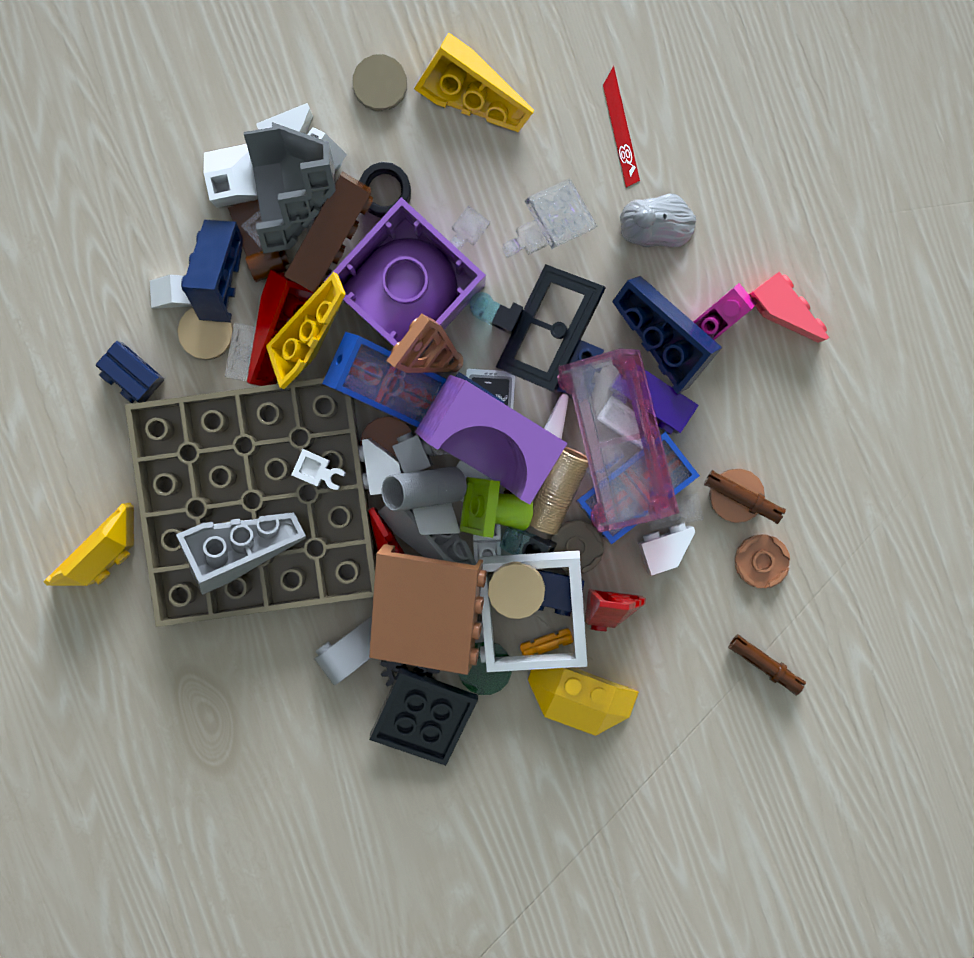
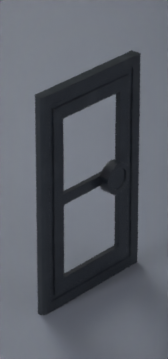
[496,264,606,393]

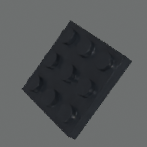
[369,667,478,766]

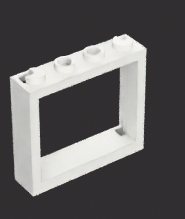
[478,551,587,672]

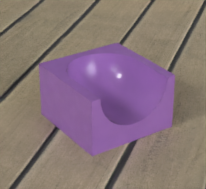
[324,197,486,356]
[415,375,567,505]

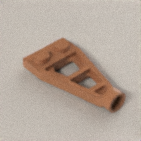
[386,313,463,373]

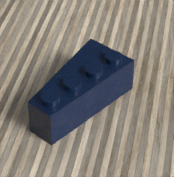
[612,276,722,395]

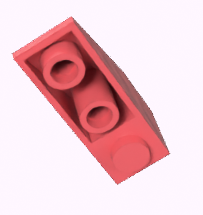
[749,272,829,343]

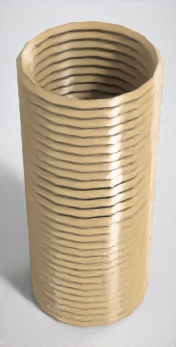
[530,447,591,535]

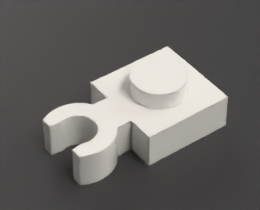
[292,449,346,490]

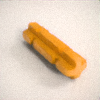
[520,628,573,655]

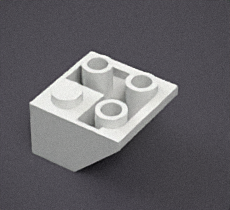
[204,144,258,208]

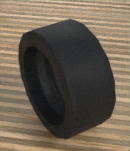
[359,162,411,218]

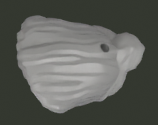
[620,194,696,247]

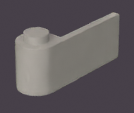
[315,616,372,685]

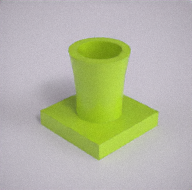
[460,477,533,538]

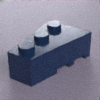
[181,220,244,323]

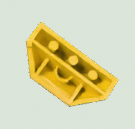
[43,503,134,586]
[528,654,639,736]

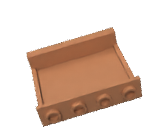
[369,544,487,675]

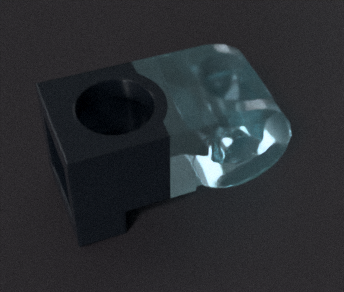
[470,292,523,334]
[499,526,557,555]

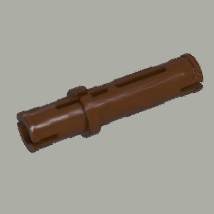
[704,470,786,524]
[728,634,806,696]

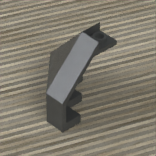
[244,122,336,253]

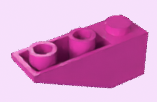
[693,283,757,340]

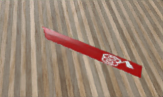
[603,66,640,188]

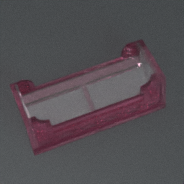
[558,348,679,533]

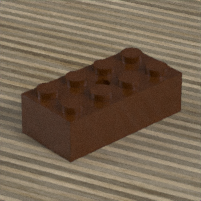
[284,171,373,293]

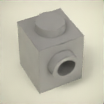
[392,432,433,473]

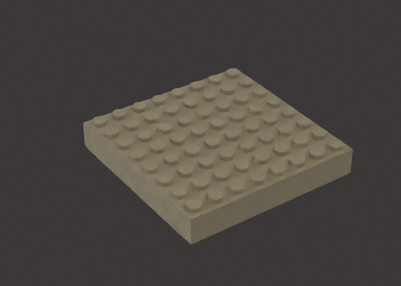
[125,378,376,627]

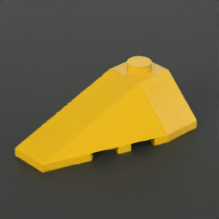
[414,33,534,132]
[266,272,346,389]

